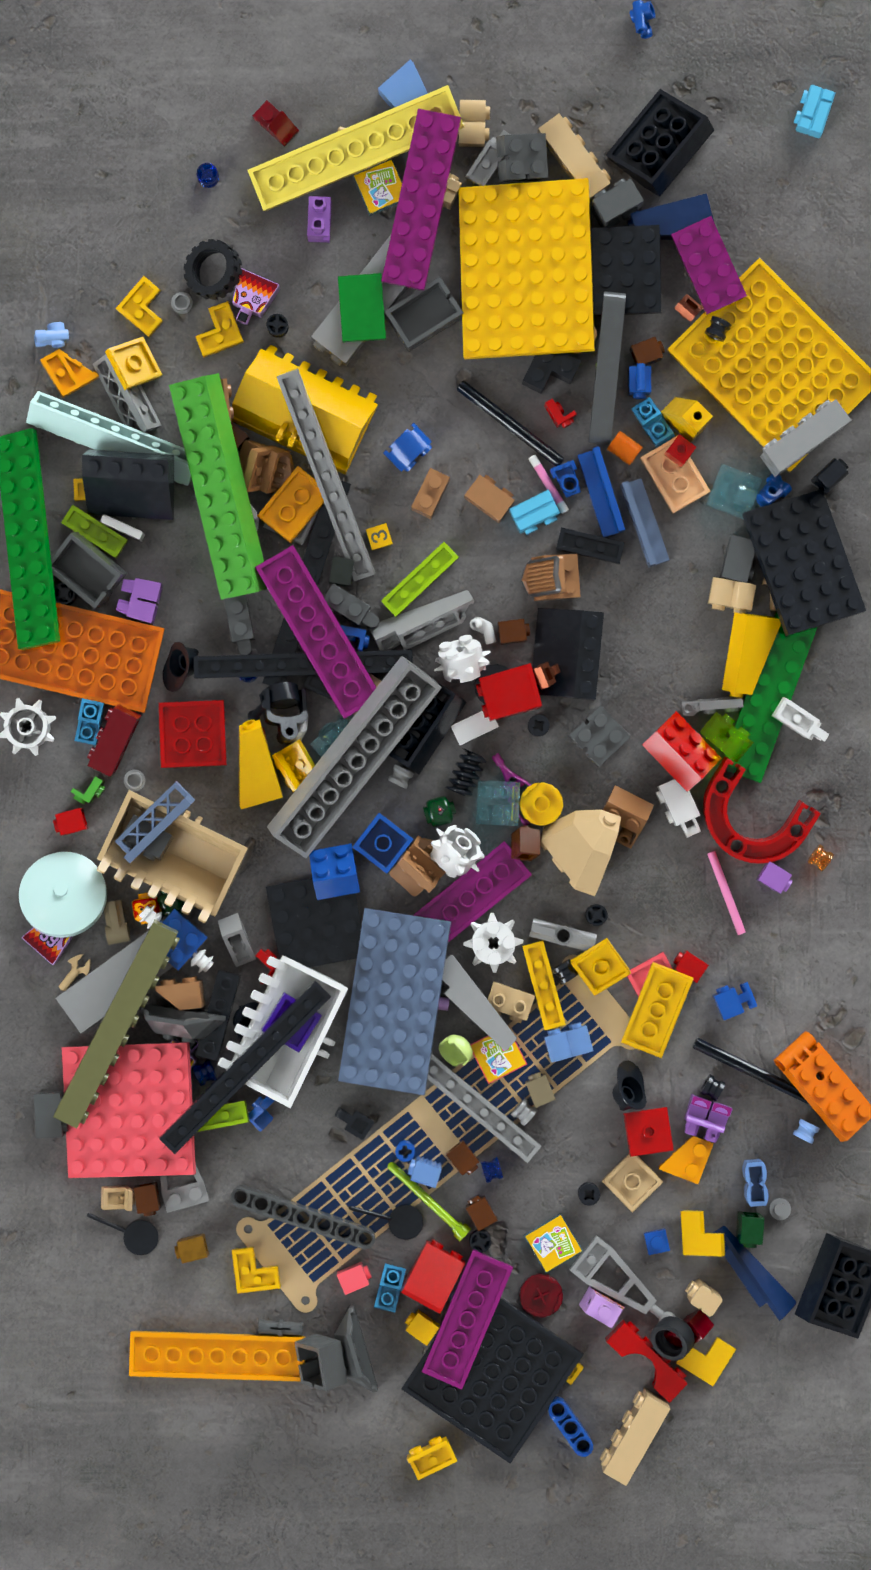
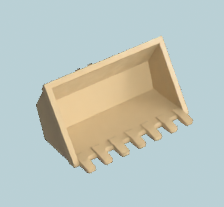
[97,790,248,923]

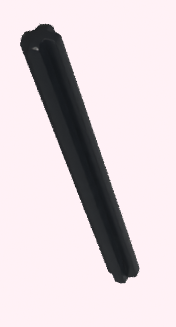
[457,381,564,467]
[693,1038,809,1104]

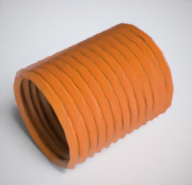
[607,431,643,466]

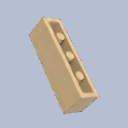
[538,114,611,202]

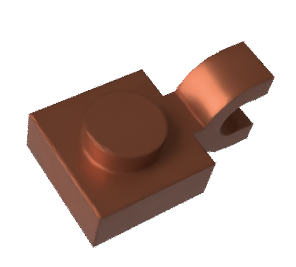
[533,662,561,690]

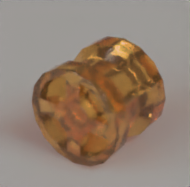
[807,844,834,872]

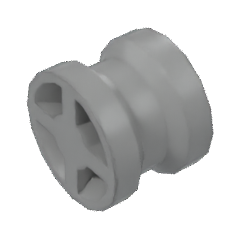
[388,765,414,789]
[510,1098,538,1126]

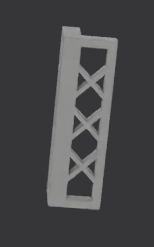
[93,354,162,433]

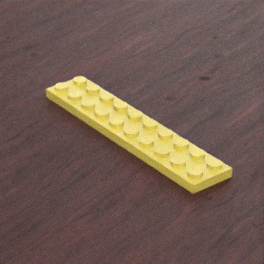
[248,85,465,211]

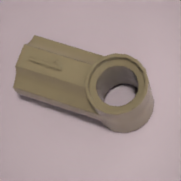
[104,900,131,945]

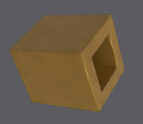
[175,1233,209,1264]

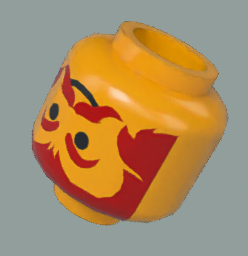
[132,893,162,925]

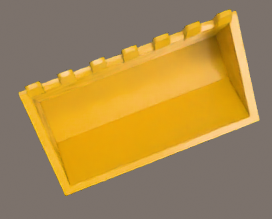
[231,345,378,475]

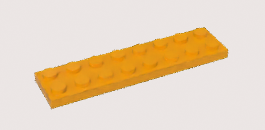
[129,1331,306,1382]

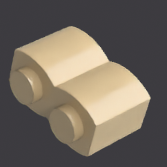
[459,100,490,147]
[708,577,756,613]

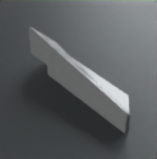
[369,590,474,651]
[443,955,517,1052]

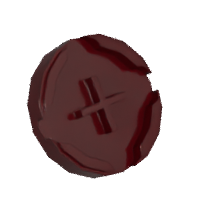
[519,1273,563,1318]

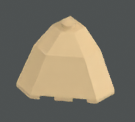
[540,809,621,896]

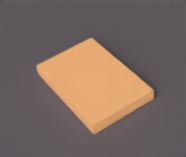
[640,436,711,514]

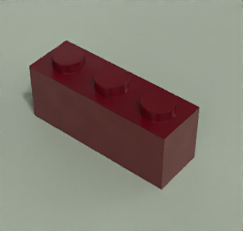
[87,704,142,777]

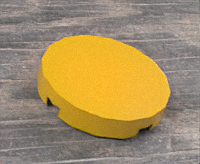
[520,782,564,826]

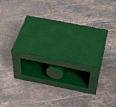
[736,1211,764,1248]

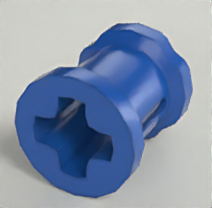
[395,1140,415,1162]

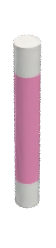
[528,454,569,514]

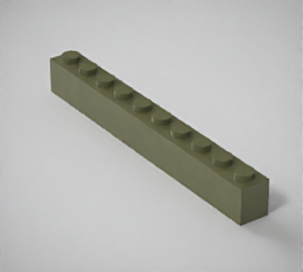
[53,919,180,1129]

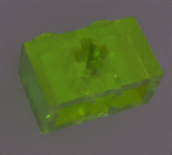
[700,712,754,762]

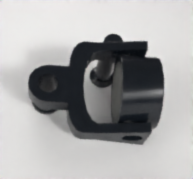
[248,682,308,744]

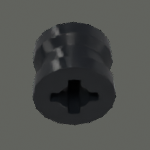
[266,313,289,338]
[705,316,732,342]
[54,583,77,605]
[528,715,550,737]
[585,904,608,926]
[552,959,578,985]
[700,1074,726,1102]
[578,1182,600,1206]
[469,1229,491,1253]

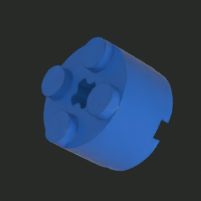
[383,423,432,472]

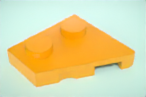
[40,349,99,398]
[658,1136,714,1184]

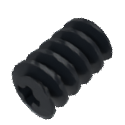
[445,748,487,796]

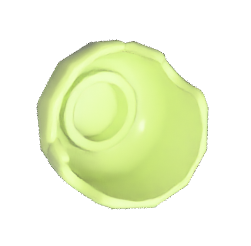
[438,1034,473,1067]

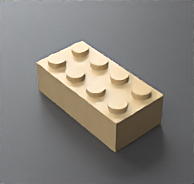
[600,1387,670,1486]

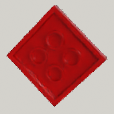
[159,700,227,768]

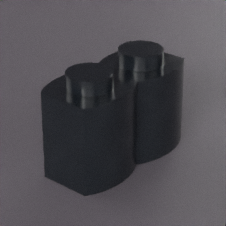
[811,458,849,495]

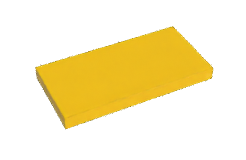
[621,962,694,1058]

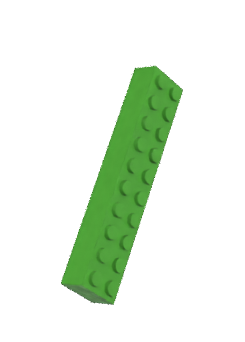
[169,373,267,600]

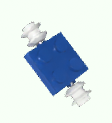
[139,905,214,973]

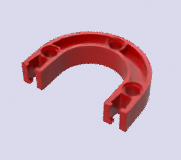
[703,756,821,863]

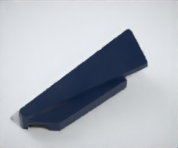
[713,1226,796,1321]

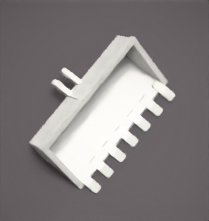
[218,955,348,1109]

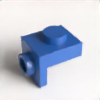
[248,1096,275,1131]

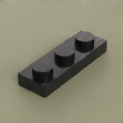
[556,527,625,564]

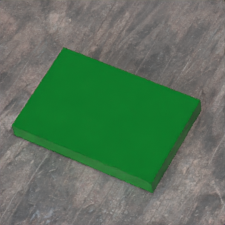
[338,273,386,343]

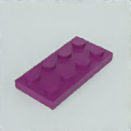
[671,216,747,315]

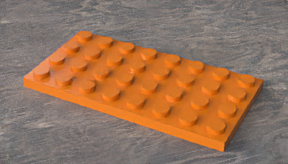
[0,589,165,713]

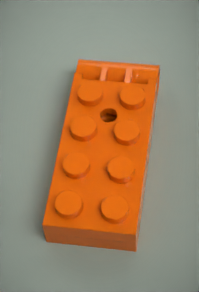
[774,1031,871,1142]

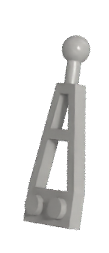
[160,1164,210,1213]
[569,1235,676,1322]

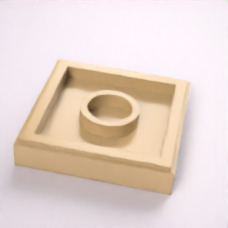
[601,1154,663,1213]

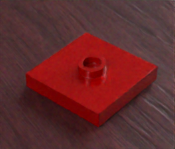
[623,1107,674,1157]

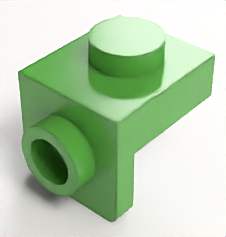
[71,776,105,804]

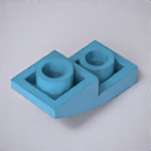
[632,397,675,448]
[74,698,104,745]
[374,1264,406,1313]

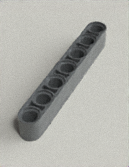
[589,291,626,444]
[231,1185,376,1249]

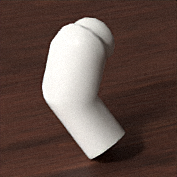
[470,617,496,645]

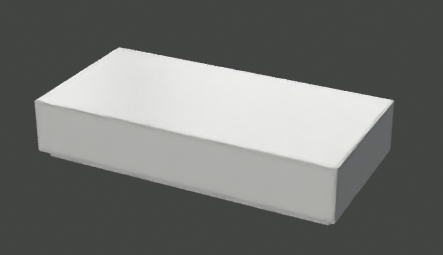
[100,514,145,542]
[451,711,499,745]

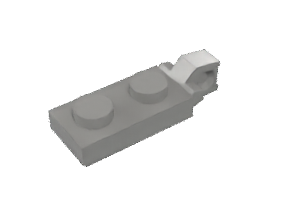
[465,130,511,186]
[682,696,743,716]

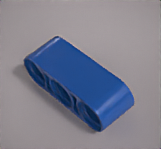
[548,1397,593,1457]

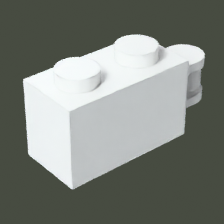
[656,779,701,838]

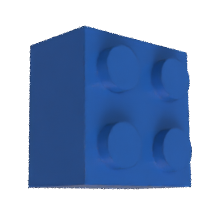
[353,813,414,874]
[309,843,360,900]

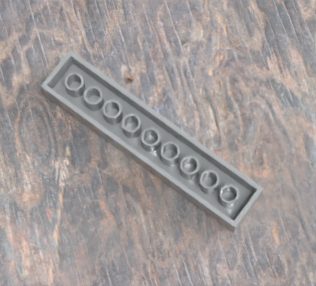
[267,656,442,858]

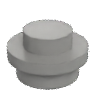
[171,292,193,314]
[124,770,146,791]
[769,1198,791,1220]

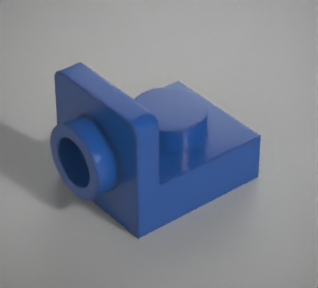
[340,625,370,651]

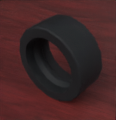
[650,1316,695,1361]

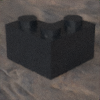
[522,353,581,394]

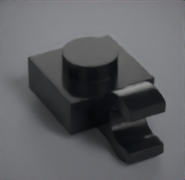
[335,1107,374,1140]

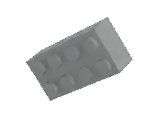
[760,399,852,477]

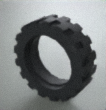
[183,239,242,300]

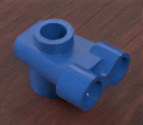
[630,0,655,39]
[550,460,581,498]
[756,474,792,507]

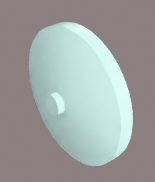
[19,852,107,938]

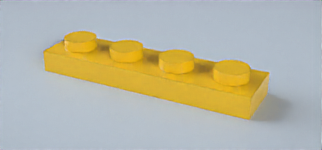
[522,940,566,1030]

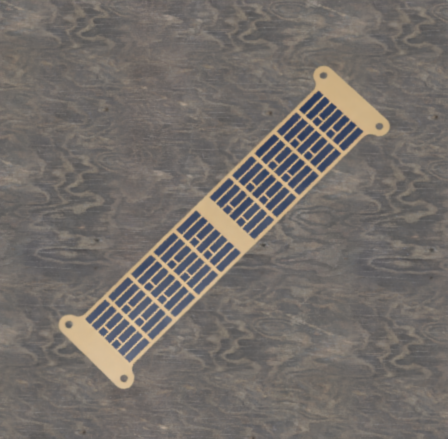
[236,955,636,1313]

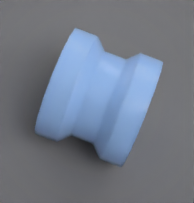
[793,1118,820,1144]

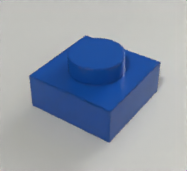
[644,1228,670,1255]

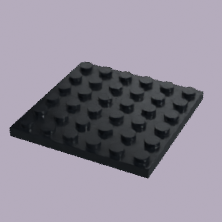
[401,1297,584,1464]

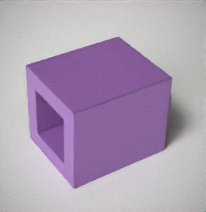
[756,862,792,894]

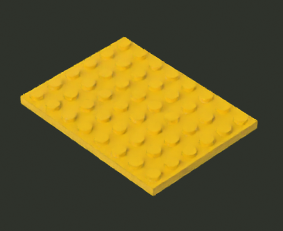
[459,178,595,359]
[667,258,871,473]

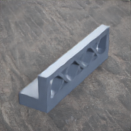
[620,478,670,568]
[115,781,195,863]

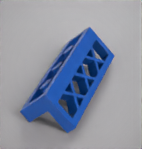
[577,446,625,538]

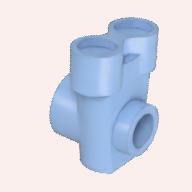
[34,322,69,348]

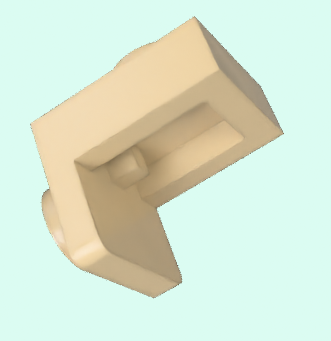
[101,1185,135,1211]

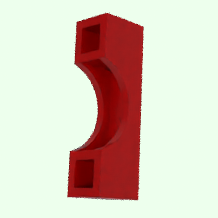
[605,1320,687,1403]

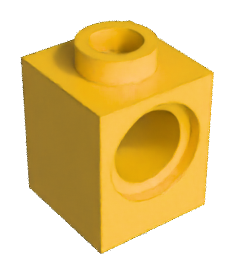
[405,1309,440,1346]

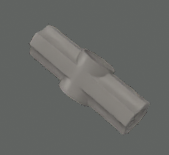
[529,918,597,951]

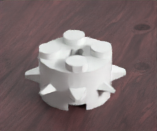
[434,635,491,683]
[0,698,56,756]
[430,825,484,878]
[463,913,523,973]

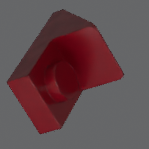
[252,100,299,147]

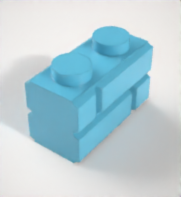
[793,85,835,138]
[509,490,560,535]

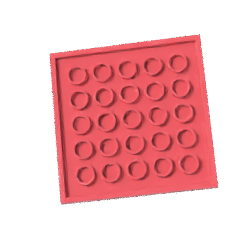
[62,1042,196,1178]

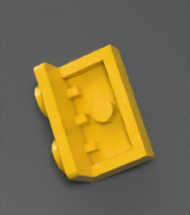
[272,739,315,793]
[407,1436,458,1480]

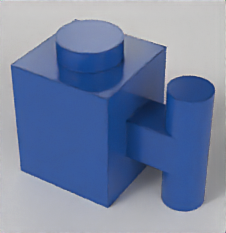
[628,363,651,399]
[713,982,757,1020]

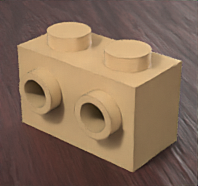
[488,981,535,1023]

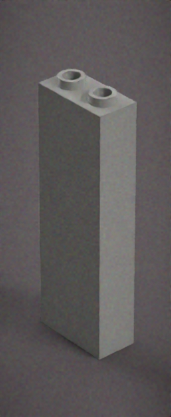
[311,235,408,367]
[55,931,173,1033]

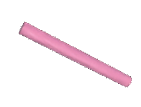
[707,851,746,935]

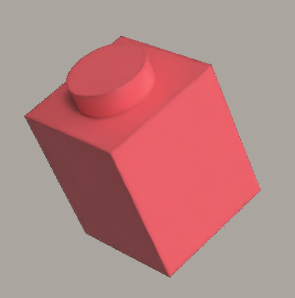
[337,1262,372,1295]

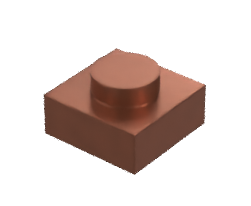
[674,294,703,322]

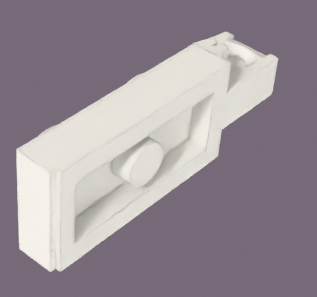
[772,697,829,742]

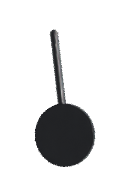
[349,1205,423,1240]
[87,1213,158,1255]

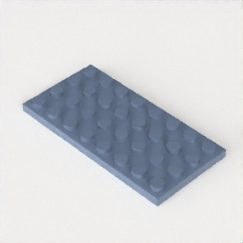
[338,908,451,1095]

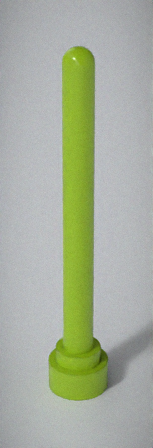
[388,1162,471,1242]

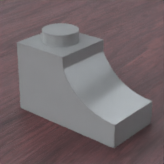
[218,913,256,967]

